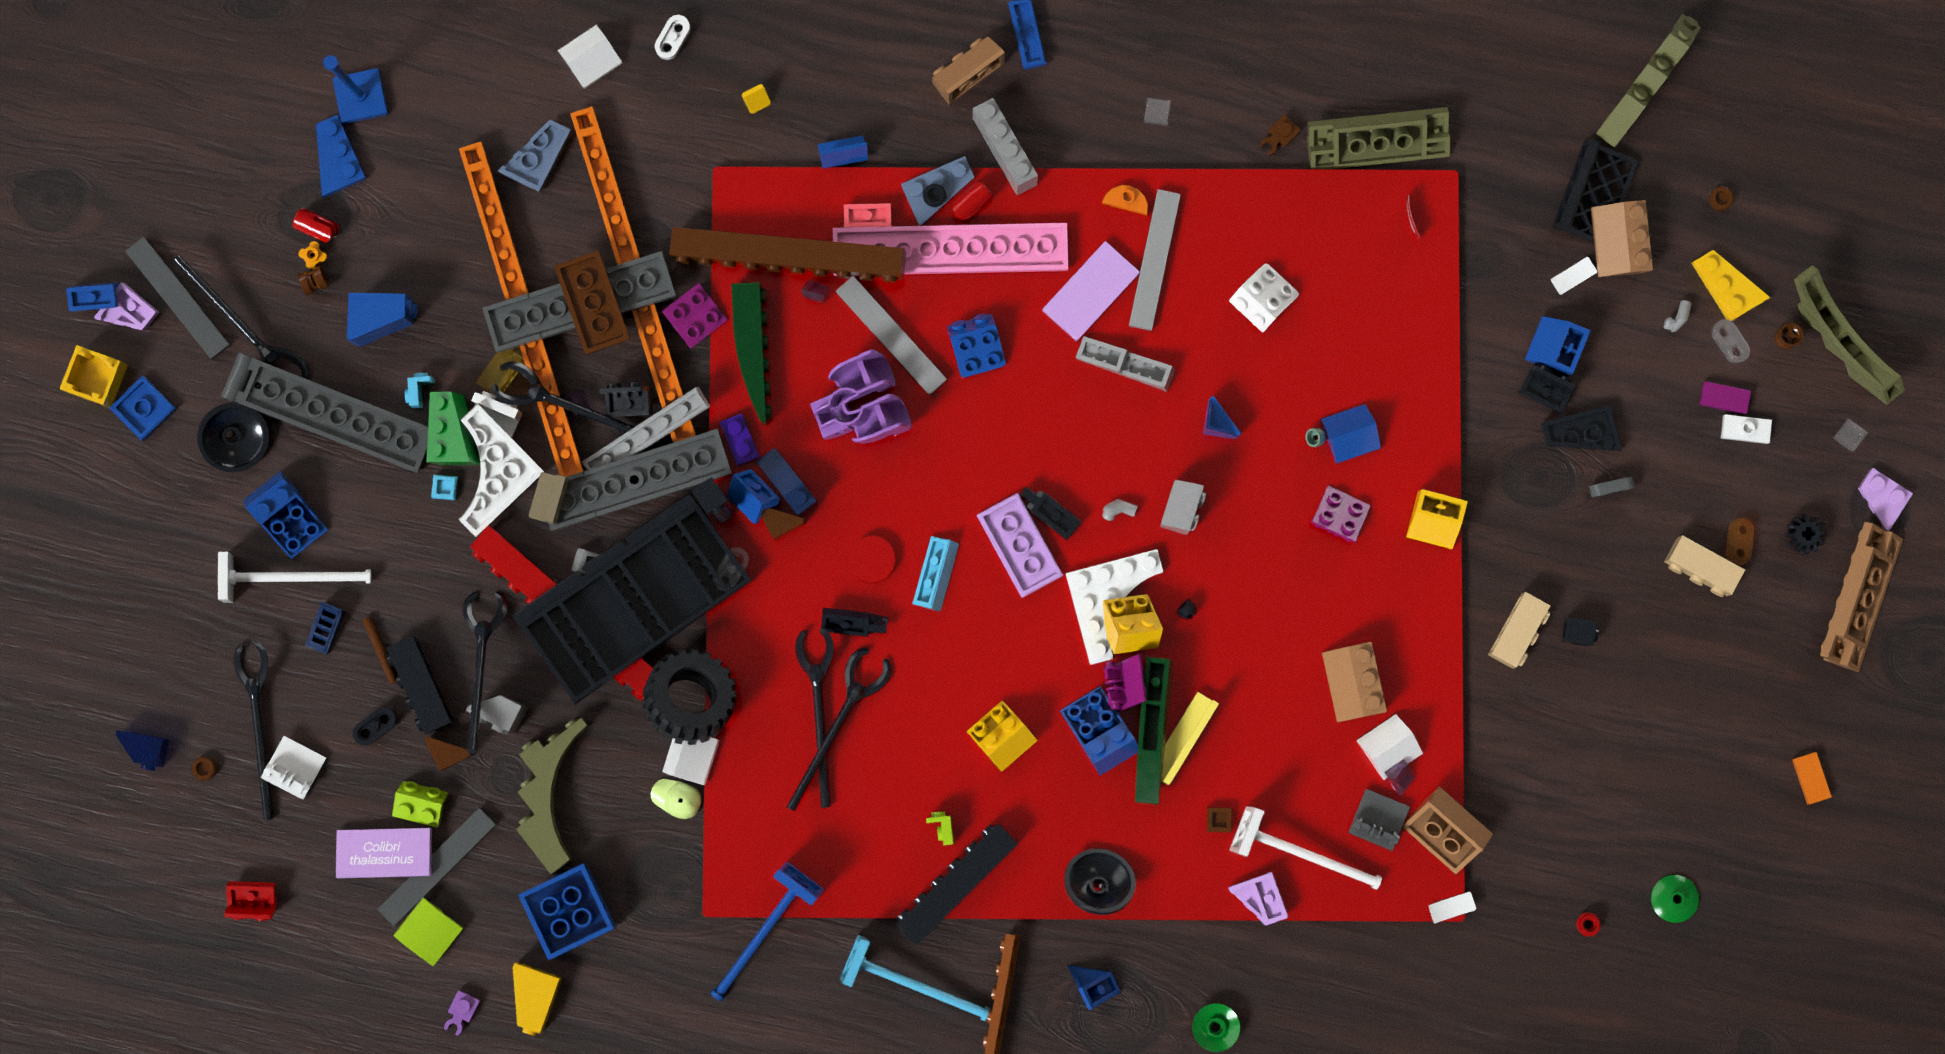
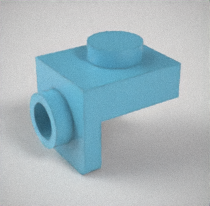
[405,373,435,409]

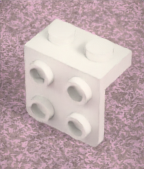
[1229,264,1299,333]
[471,391,523,438]

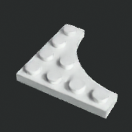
[459,404,544,537]
[1066,549,1163,665]

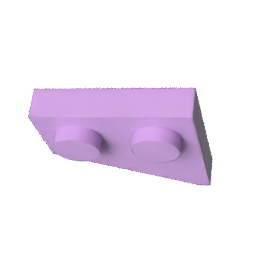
[94,282,159,330]
[1858,468,1913,531]
[1228,872,1289,925]

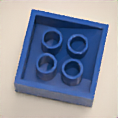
[518,863,617,960]

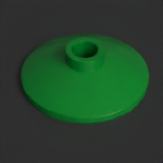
[1651,875,1699,923]
[1192,1003,1240,1052]

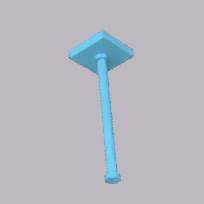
[840,935,990,1021]

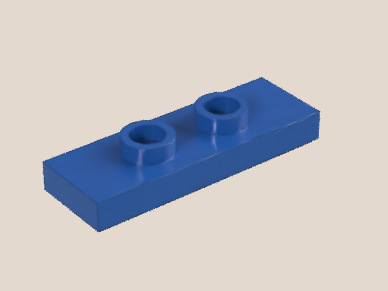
[1008,0,1046,70]

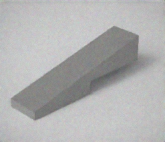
[1076,336,1175,392]

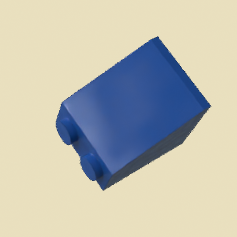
[347,293,417,347]

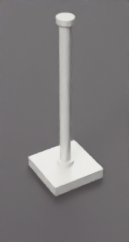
[218,552,371,603]
[1229,806,1382,890]

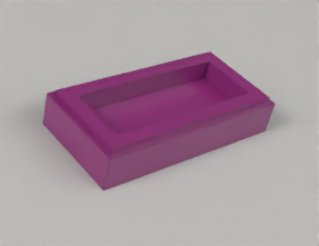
[1699,381,1751,415]

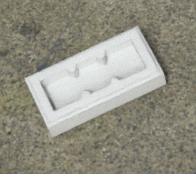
[1721,414,1772,444]

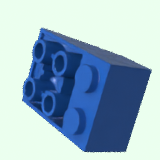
[243,471,328,559]
[1060,686,1138,776]

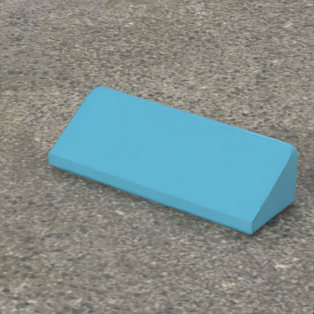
[912,536,959,611]

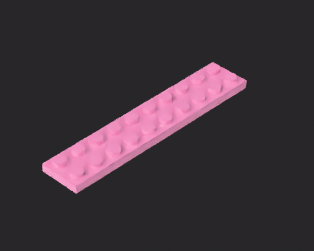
[833,223,1068,276]

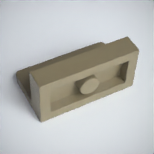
[529,472,569,525]

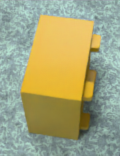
[60,345,128,407]

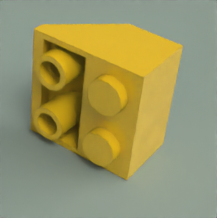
[1406,489,1468,549]
[1103,594,1163,654]
[966,701,1037,772]

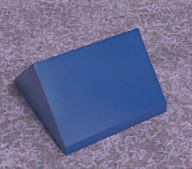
[1321,404,1381,464]

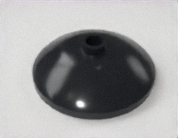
[197,402,269,472]
[1064,849,1136,915]

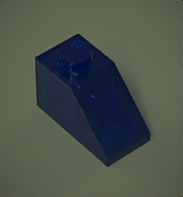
[115,730,169,771]

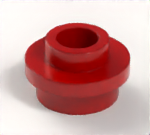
[1576,913,1601,937]

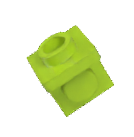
[926,811,954,845]

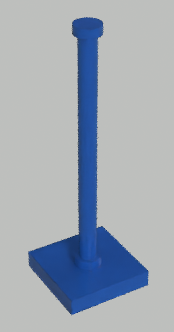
[323,55,388,124]
[711,861,825,1001]

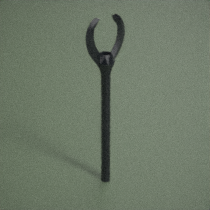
[173,255,309,379]
[491,361,663,446]
[463,591,508,754]
[795,628,834,808]
[233,642,273,820]
[786,648,891,811]

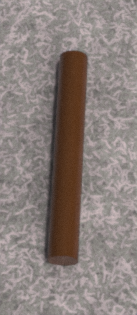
[362,616,397,685]

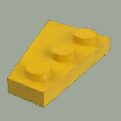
[1692,250,1770,323]

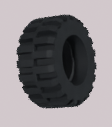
[642,649,737,745]

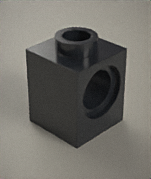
[1561,617,1599,647]

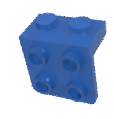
[946,314,1005,377]

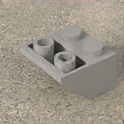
[1160,480,1206,535]
[466,695,529,735]

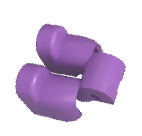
[810,349,912,444]

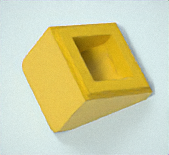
[742,84,771,114]

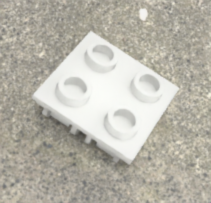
[261,736,326,799]

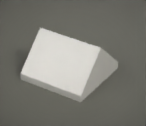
[558,25,622,89]
[1356,714,1423,780]
[662,737,720,785]

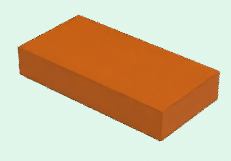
[1792,752,1832,805]

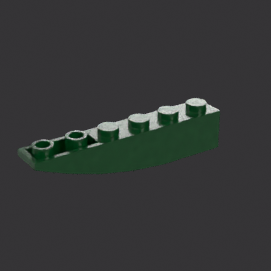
[731,282,771,425]
[1135,657,1173,805]

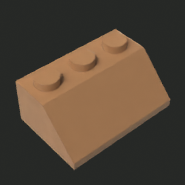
[932,37,1005,105]
[1591,200,1653,277]
[1322,642,1387,722]
[1402,786,1493,874]

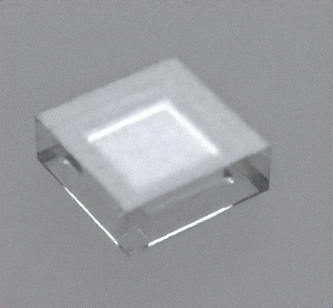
[1144,98,1171,126]
[1833,419,1868,452]

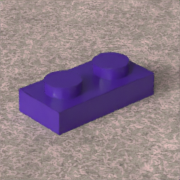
[720,413,760,466]

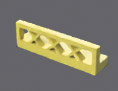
[1162,692,1219,785]

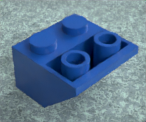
[1524,316,1591,377]

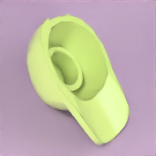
[651,779,702,819]

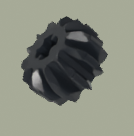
[1784,514,1827,555]

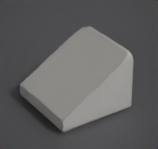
[571,548,600,575]

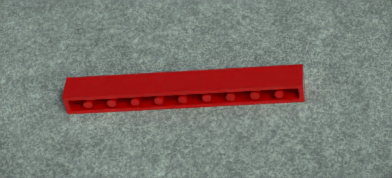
[470,525,653,702]

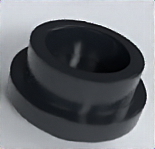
[923,184,946,208]

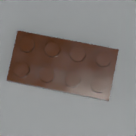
[554,250,631,355]

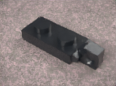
[1020,487,1081,541]
[821,607,888,637]

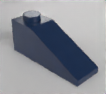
[756,448,818,517]

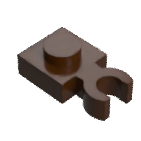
[1259,114,1301,156]

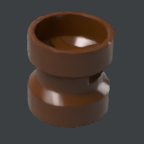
[298,266,329,296]
[1774,323,1803,350]

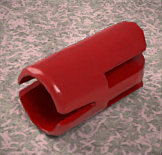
[951,181,993,221]
[292,208,340,243]

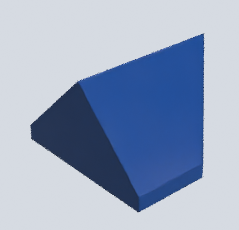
[1203,396,1241,439]
[1067,965,1121,1010]

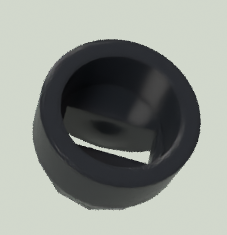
[1176,598,1197,619]

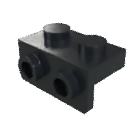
[1518,365,1576,414]
[599,382,653,417]

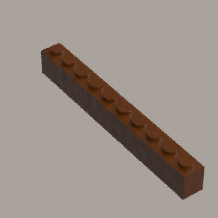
[669,227,907,283]

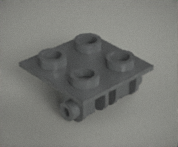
[1348,789,1410,851]

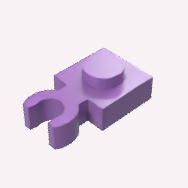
[444,990,481,1036]

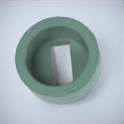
[1305,428,1326,447]

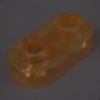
[1726,518,1754,566]

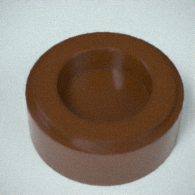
[1708,187,1734,211]
[191,757,217,781]

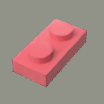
[844,203,891,228]

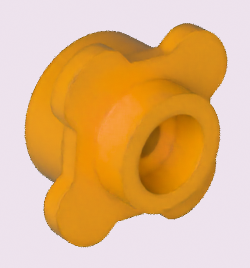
[299,241,327,269]

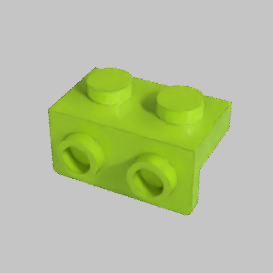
[392,781,448,828]

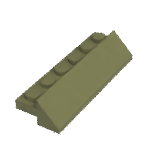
[1307,107,1450,170]

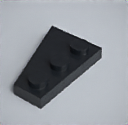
[1540,405,1622,451]

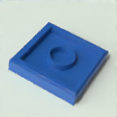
[109,375,177,442]

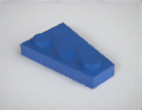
[316,115,366,198]

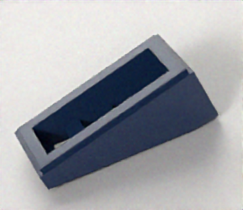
[305,602,347,655]

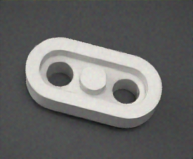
[655,15,690,60]

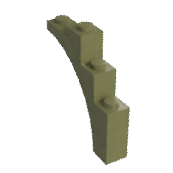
[1596,14,1701,148]
[1794,265,1905,405]
[516,717,590,874]

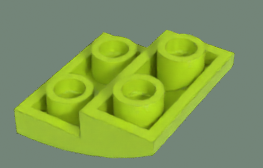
[393,897,463,966]

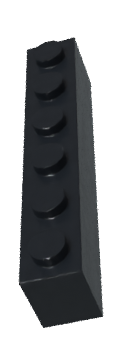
[896,824,1018,946]

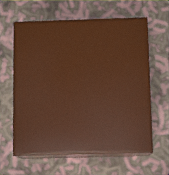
[1207,808,1231,832]

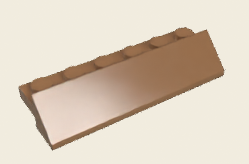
[1820,522,1903,672]

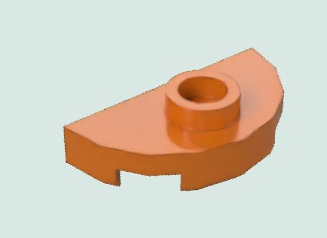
[1102,185,1148,216]

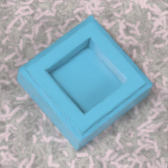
[431,474,458,501]

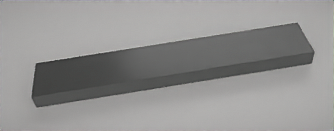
[125,237,231,360]
[377,808,497,926]

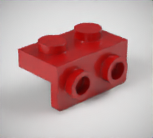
[224,881,277,921]

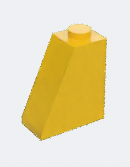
[513,962,563,1036]

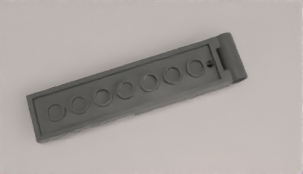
[221,353,428,473]

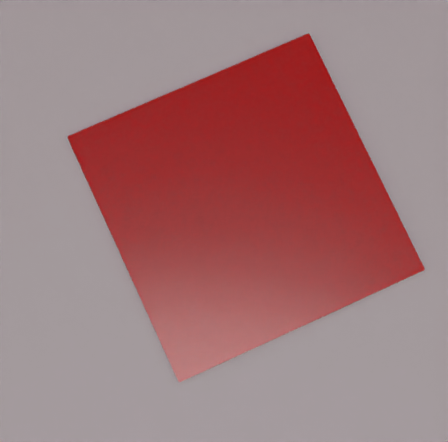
[702,167,1465,922]

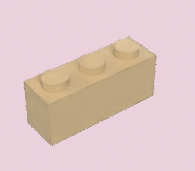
[1664,535,1745,597]
[1488,592,1550,669]

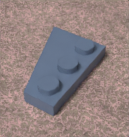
[498,120,572,193]
[901,156,974,226]

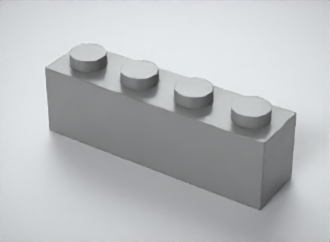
[973,98,1038,195]

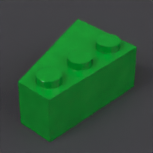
[427,392,480,465]

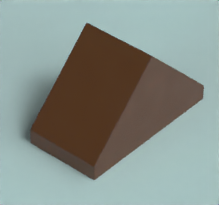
[761,508,806,541]
[425,737,474,771]

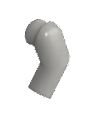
[1663,300,1692,332]
[1102,499,1138,521]

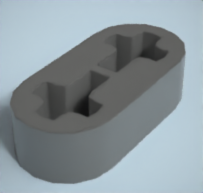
[1589,476,1635,498]

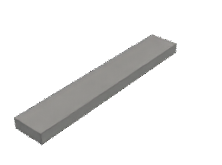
[1129,189,1181,331]
[836,276,947,396]
[582,387,711,470]

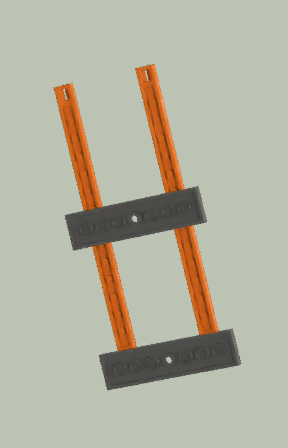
[459,107,732,532]

